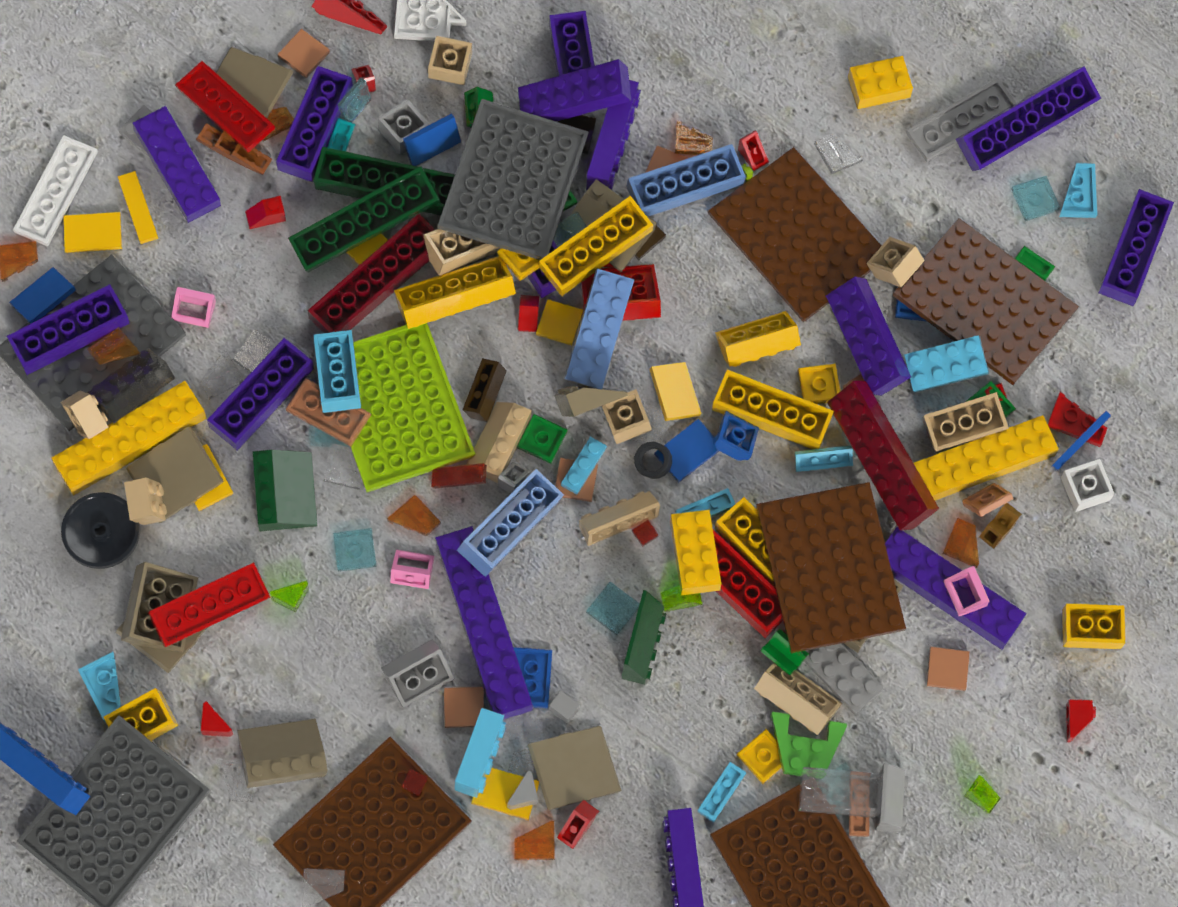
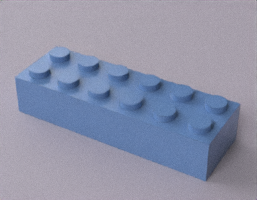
[626,144,746,217]
[564,269,634,389]
[457,469,564,577]

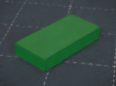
[1015,246,1055,281]

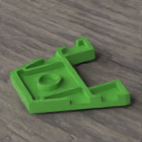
[771,712,847,780]

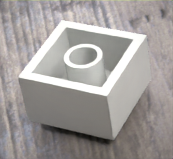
[1061,459,1115,512]

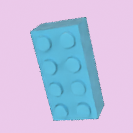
[314,330,361,413]
[904,335,989,393]
[455,708,506,798]

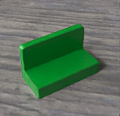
[464,86,493,128]
[760,629,809,675]

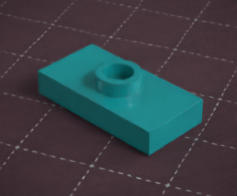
[327,118,356,151]

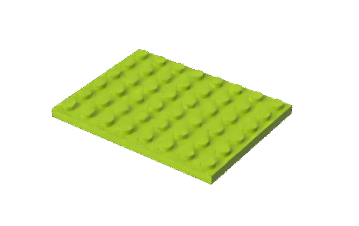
[350,323,476,493]

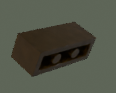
[462,358,507,422]

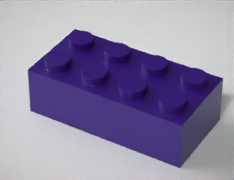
[549,11,595,76]

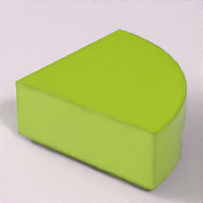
[741,163,753,182]

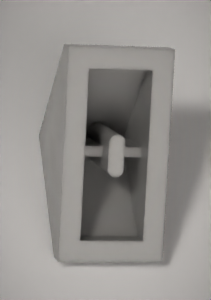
[498,462,530,494]
[507,770,538,810]

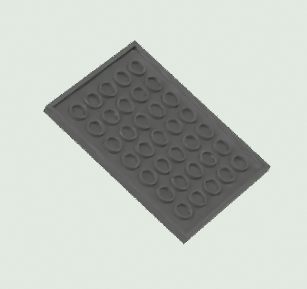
[438,99,588,260]
[0,254,186,431]
[17,715,211,907]

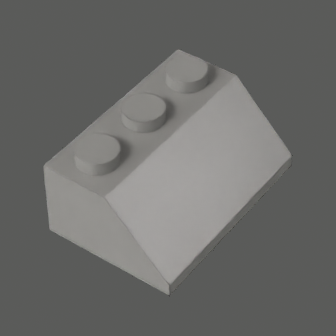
[381,639,454,708]
[876,763,908,832]

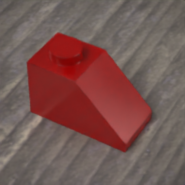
[245,195,286,229]
[1066,699,1096,742]
[557,800,600,849]

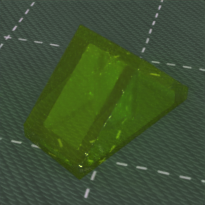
[269,580,309,613]
[661,584,703,612]
[964,775,1001,814]

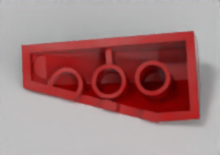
[311,0,388,35]

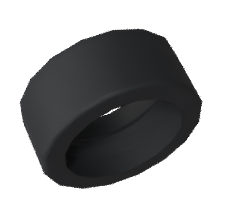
[634,441,672,479]

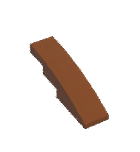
[196,123,272,175]

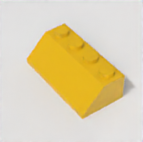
[715,311,801,367]

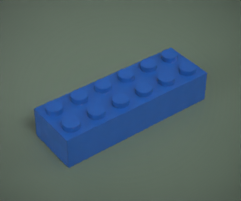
[0,722,90,815]

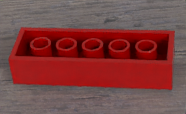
[713,530,783,638]

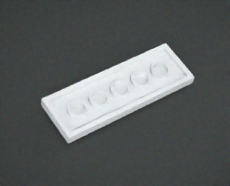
[13,135,98,246]

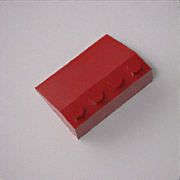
[581,264,661,321]

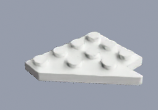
[394,0,466,41]

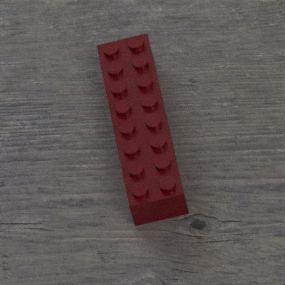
[307,214,435,333]
[827,381,940,530]

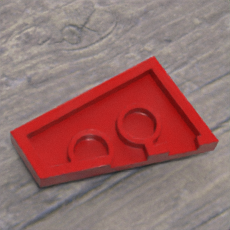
[1048,391,1108,447]

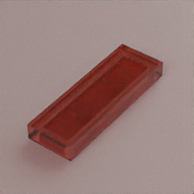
[431,463,487,489]

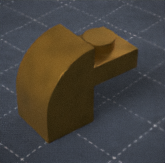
[979,503,1022,549]

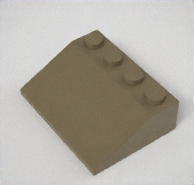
[561,179,657,272]
[554,386,628,417]
[121,562,199,653]
[237,719,328,788]

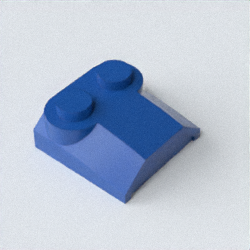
[713,411,759,461]

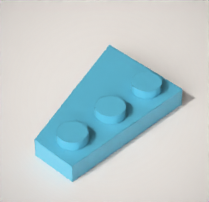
[1059,163,1097,218]
[78,652,121,722]

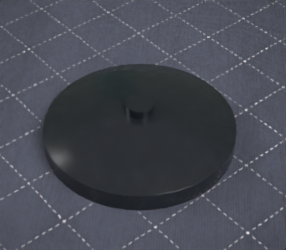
[61,492,140,569]

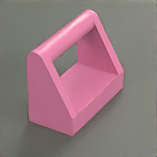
[171,287,216,328]
[390,550,435,589]
[944,566,989,616]

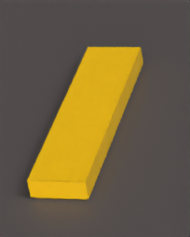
[117,171,158,244]

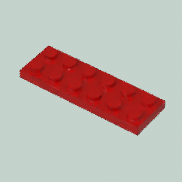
[175,61,275,153]
[148,562,271,648]

